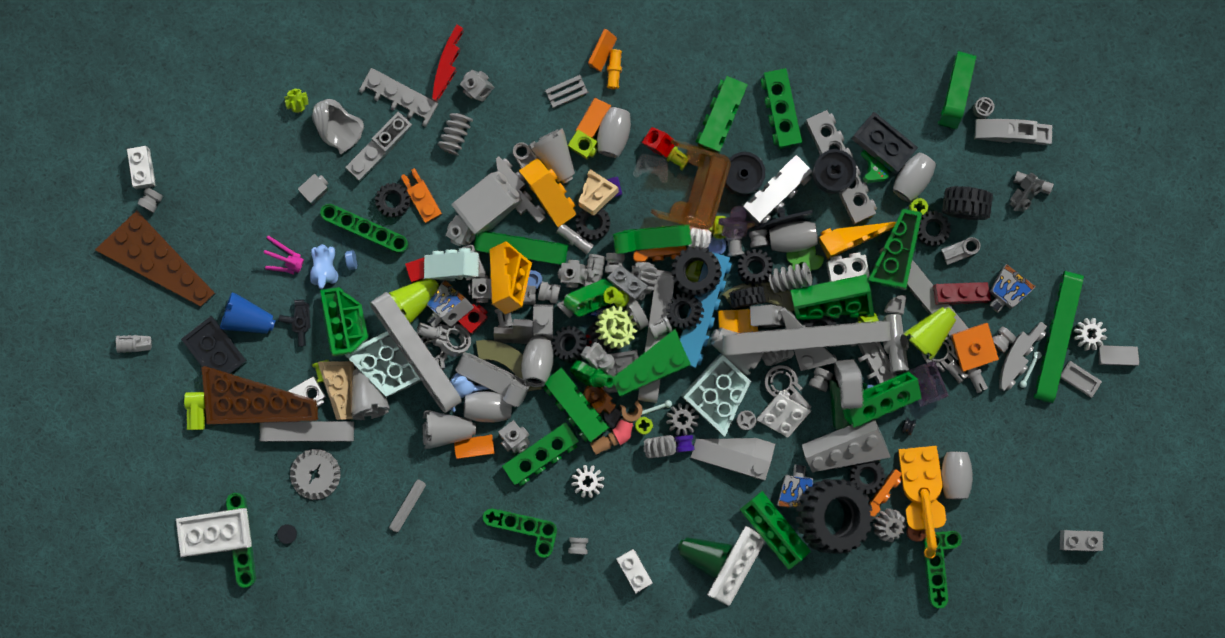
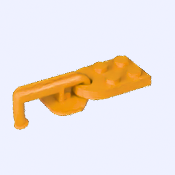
[898,446,946,558]

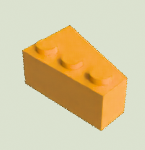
[519,158,577,227]
[490,241,532,314]

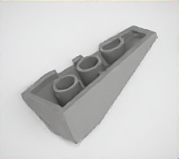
[691,438,775,480]

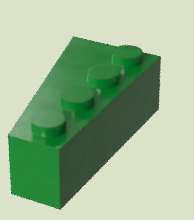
[695,76,748,157]
[868,209,922,290]
[790,274,874,319]
[614,329,691,397]
[543,368,609,443]

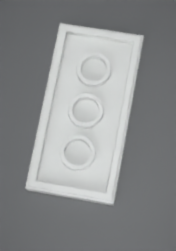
[176,508,252,557]
[708,527,765,606]

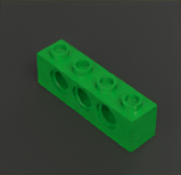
[760,68,802,149]
[843,371,922,427]
[502,422,579,486]
[740,491,811,570]

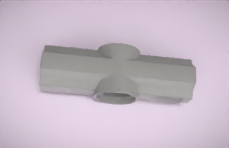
[883,314,909,374]

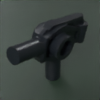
[278,299,311,347]

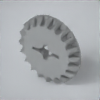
[290,449,340,499]

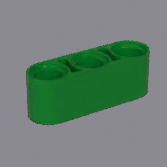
[564,279,619,317]

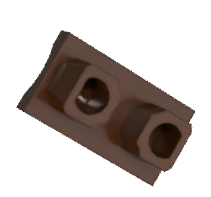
[584,385,616,414]

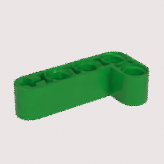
[938,51,976,130]
[613,224,692,254]
[483,509,557,558]
[923,531,962,608]

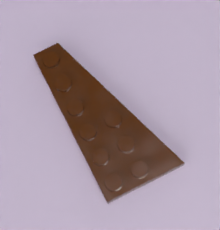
[95,211,215,307]
[201,366,318,424]

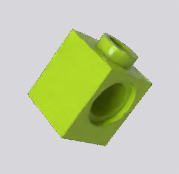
[568,130,598,160]

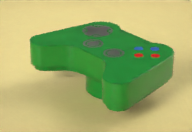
[861,150,888,183]

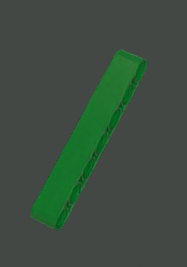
[1034,271,1084,403]

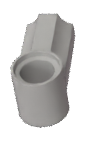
[941,237,980,265]

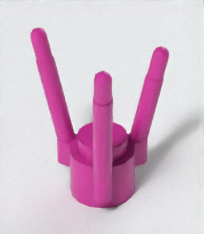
[264,236,304,275]

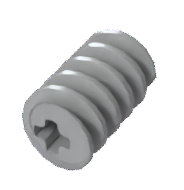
[438,113,473,156]
[769,262,812,293]

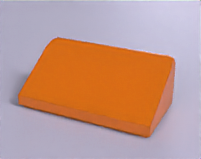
[588,29,617,71]
[576,98,611,138]
[454,435,495,459]

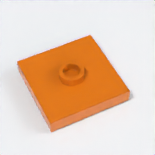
[951,323,999,372]

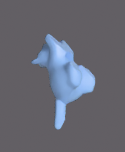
[310,245,338,289]
[450,373,489,412]

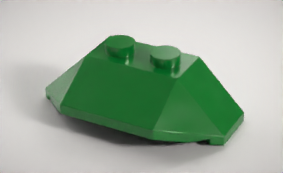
[320,287,368,356]

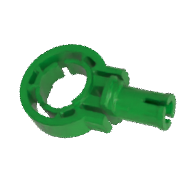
[570,360,615,388]

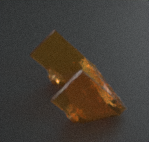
[651,139,731,230]

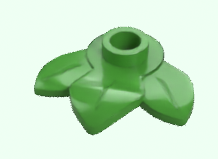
[786,246,824,271]

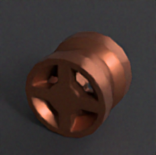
[906,526,926,541]

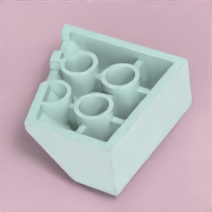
[345,332,421,397]
[681,354,751,436]

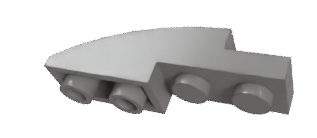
[345,112,412,182]
[974,119,1052,145]
[496,157,545,224]
[999,322,1047,391]

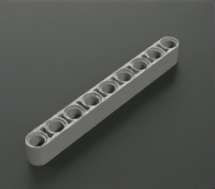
[722,321,891,355]

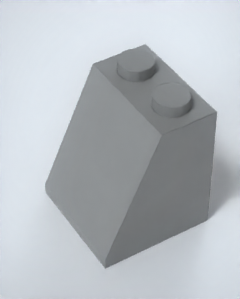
[451,171,522,235]

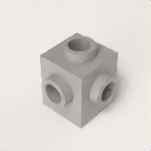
[460,70,495,102]
[446,215,475,246]
[558,260,587,288]
[469,275,492,303]
[498,420,530,455]

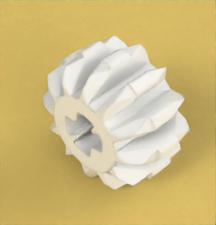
[687,225,711,248]
[1074,318,1107,350]
[572,465,604,498]

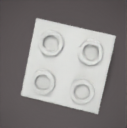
[757,390,811,437]

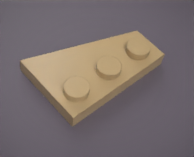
[318,361,354,420]

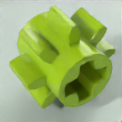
[284,89,309,113]
[709,216,732,239]

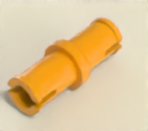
[607,49,622,89]

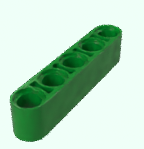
[320,204,409,254]
[474,231,568,264]
[226,493,256,587]

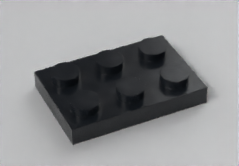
[851,112,918,175]
[181,316,247,374]

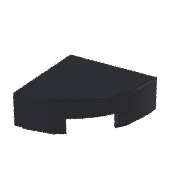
[604,408,621,429]

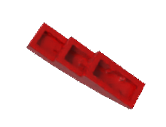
[432,25,464,102]

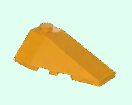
[818,222,896,259]

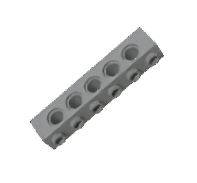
[805,110,877,225]

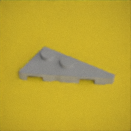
[781,308,837,371]

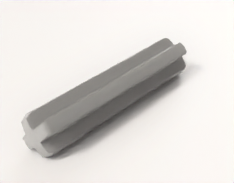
[389,480,426,532]

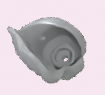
[312,99,364,154]

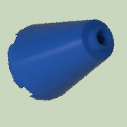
[220,292,276,334]

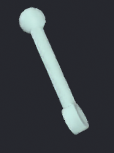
[1019,351,1042,388]
[642,400,672,415]

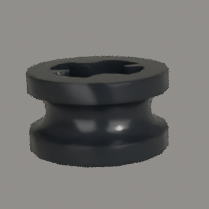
[901,417,916,436]

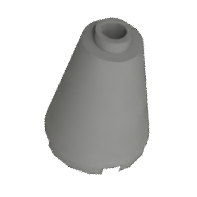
[529,128,575,183]
[710,328,764,375]
[351,367,390,420]
[423,410,476,449]

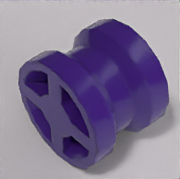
[674,435,695,453]

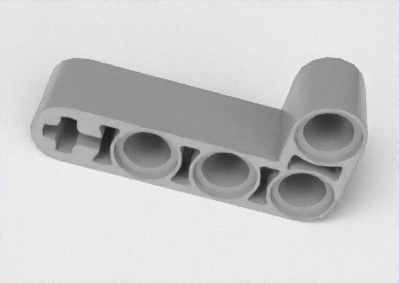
[455,352,530,407]
[834,360,863,409]

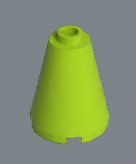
[389,279,439,324]
[903,307,956,360]

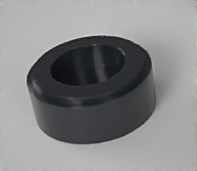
[277,524,297,544]

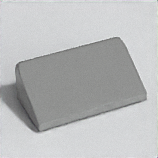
[1098,346,1139,366]

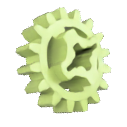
[595,306,637,349]

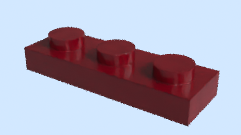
[933,282,991,305]

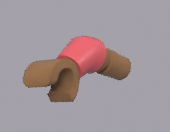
[590,401,643,455]

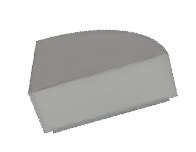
[884,295,906,315]

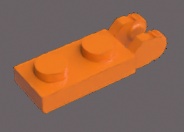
[401,168,442,223]
[633,246,686,263]
[869,469,902,516]

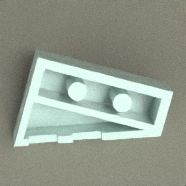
[424,248,478,281]

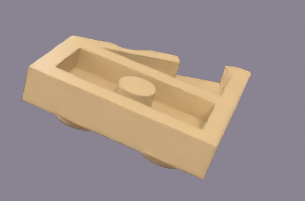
[579,170,619,216]

